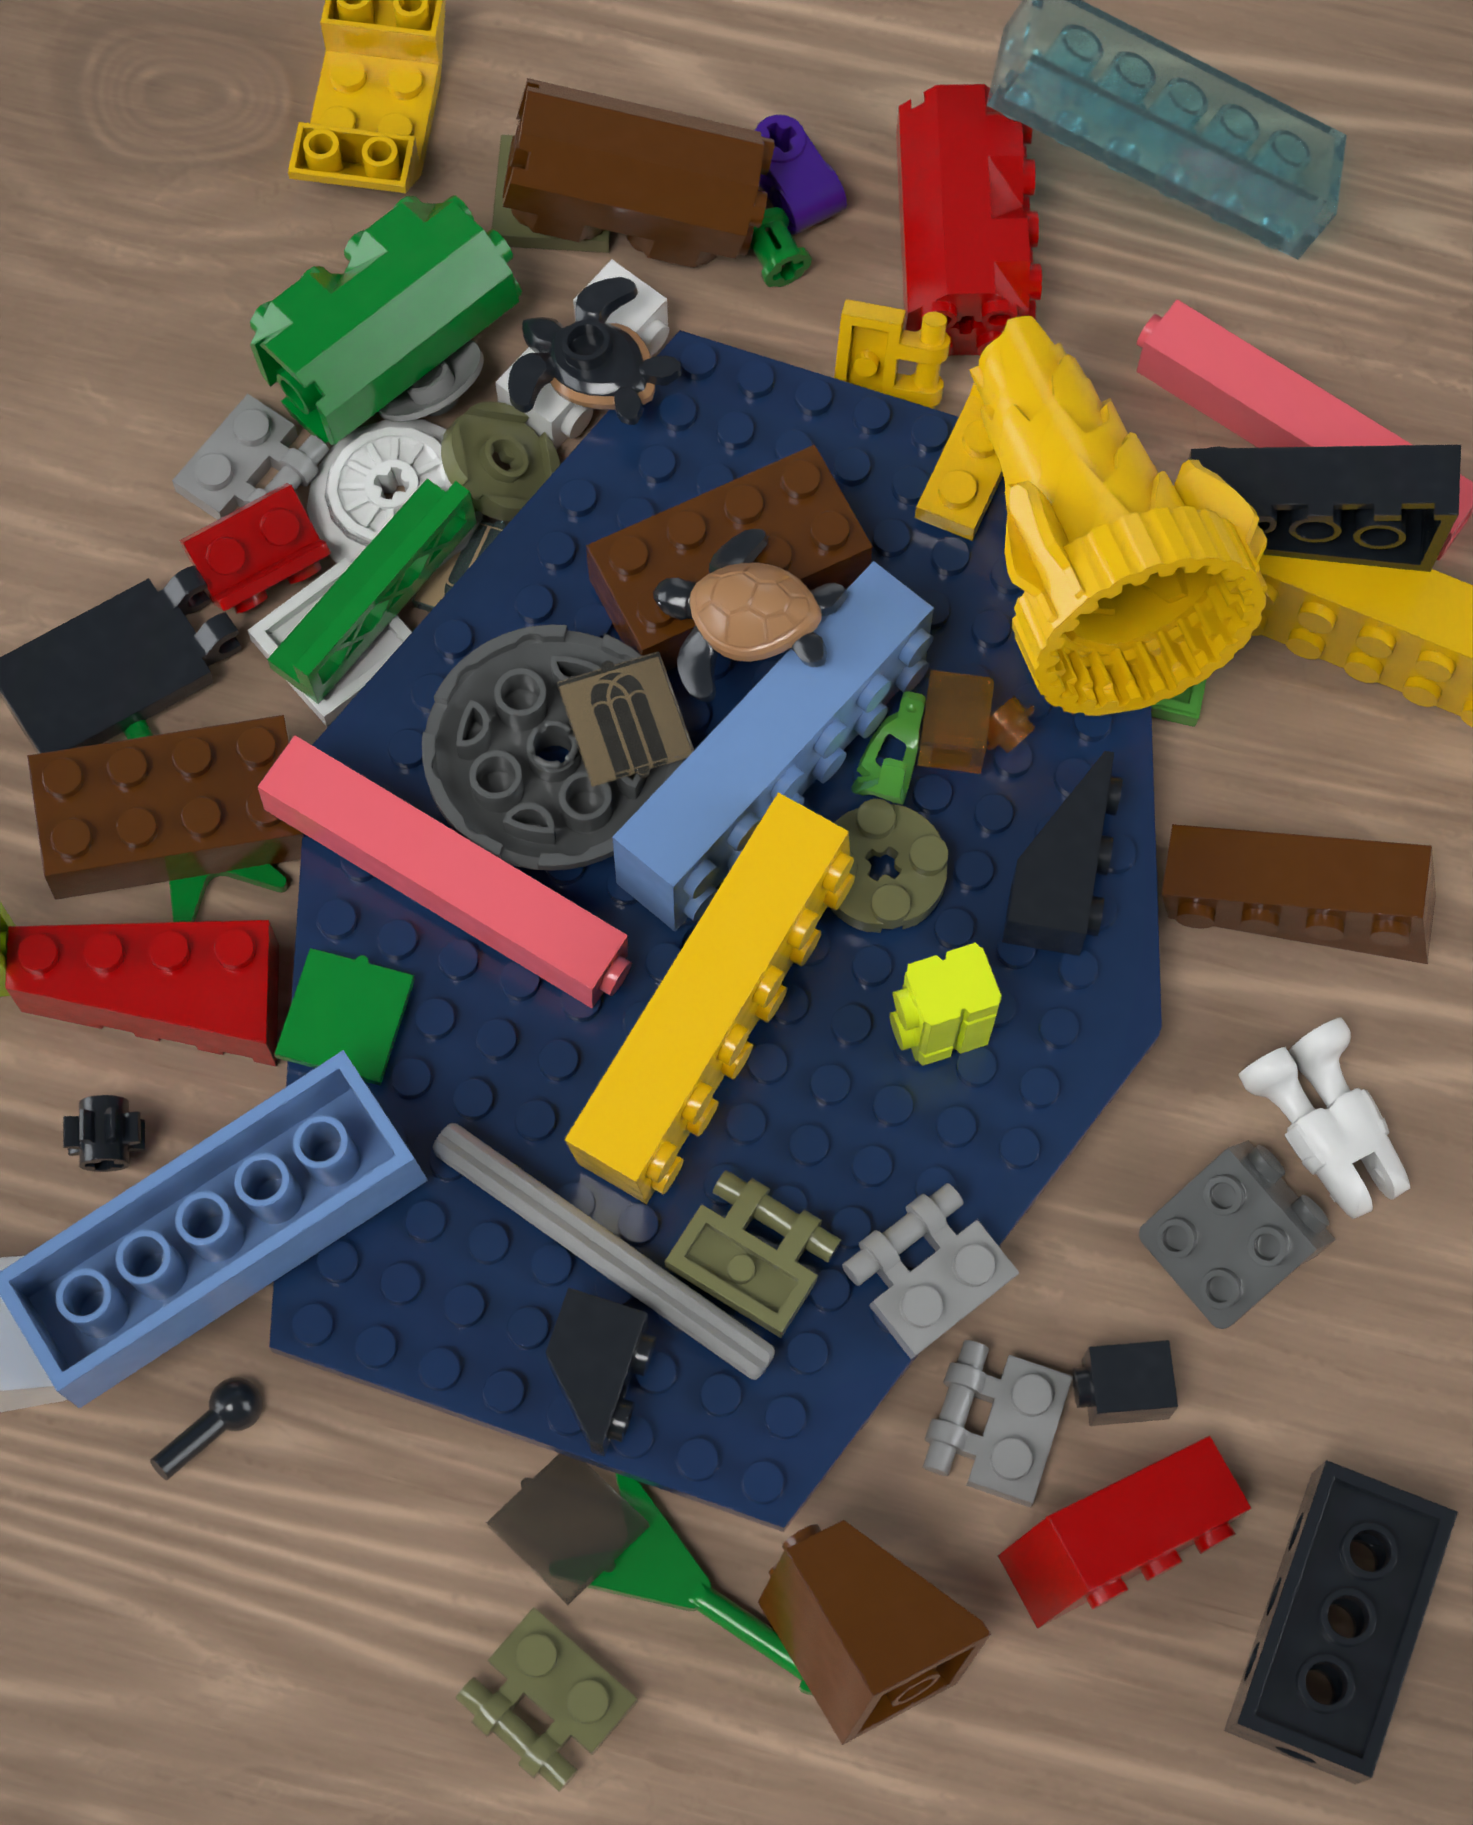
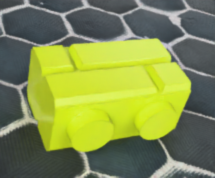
[889,943,1002,1066]

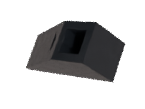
[1002,751,1123,956]

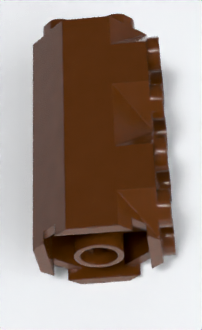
[503,78,774,268]

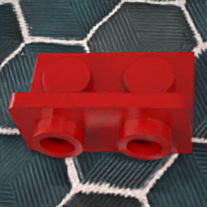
[179,483,332,614]

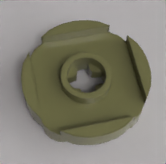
[441,401,560,521]
[829,799,948,933]

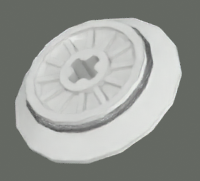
[307,419,483,569]

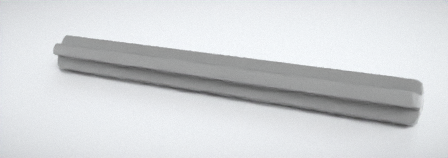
[432,1123,775,1380]

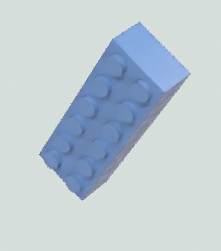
[612,561,934,931]
[0,1050,428,1408]

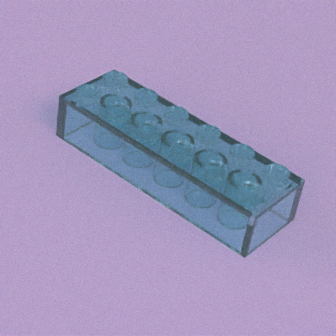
[986,0,1347,260]

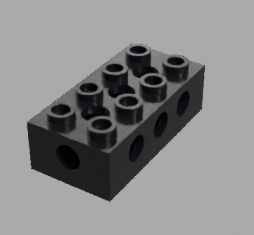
[1224,1460,1458,1785]

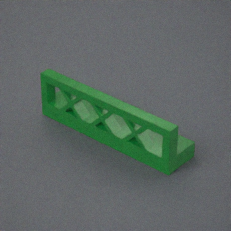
[267,478,477,704]

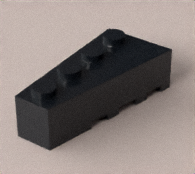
[1188,444,1461,572]

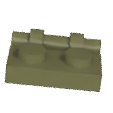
[665,1170,842,1338]
[456,1607,638,1792]

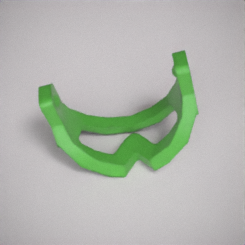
[851,691,926,805]

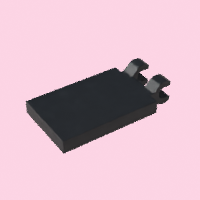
[0,565,242,754]

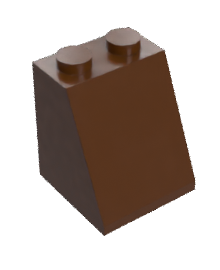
[758,1520,991,1745]

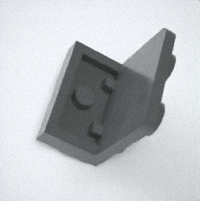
[1139,1140,1336,1329]

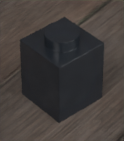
[1073,1340,1178,1426]

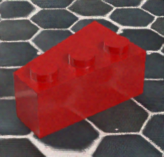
[998,1436,1252,1629]

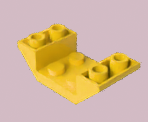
[288,0,446,193]

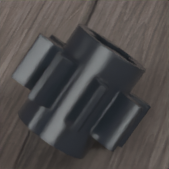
[63,1095,145,1172]

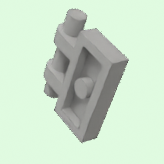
[172,394,329,520]
[842,1183,1019,1359]
[923,1340,1073,1508]

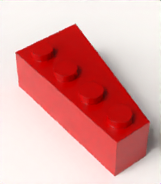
[5,920,279,1067]

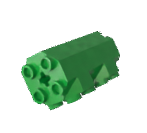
[250,195,522,445]

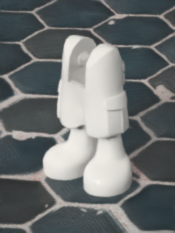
[1238,1017,1410,1219]

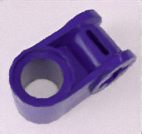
[755,114,847,235]

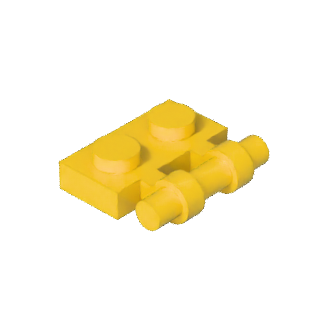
[834,299,950,409]

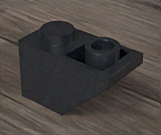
[546,1288,657,1457]

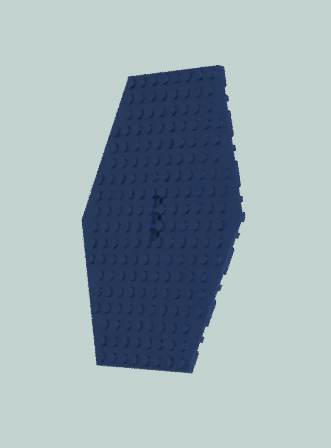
[269,330,1162,1532]

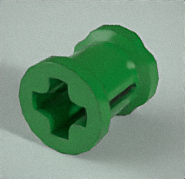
[749,207,812,287]

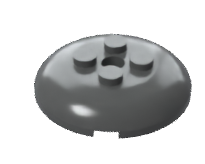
[422,624,683,870]

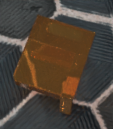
[917,670,994,774]

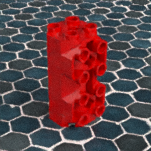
[896,84,1042,357]

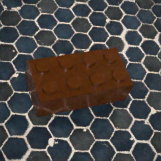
[586,444,873,673]
[27,715,304,900]

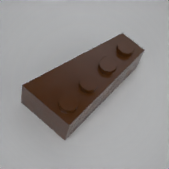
[1162,824,1436,964]

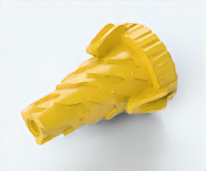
[969,316,1268,716]

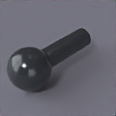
[150,1377,263,1480]

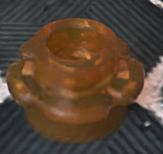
[976,695,1036,753]

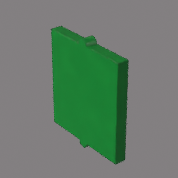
[275,948,415,1086]

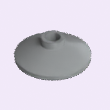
[378,340,484,421]

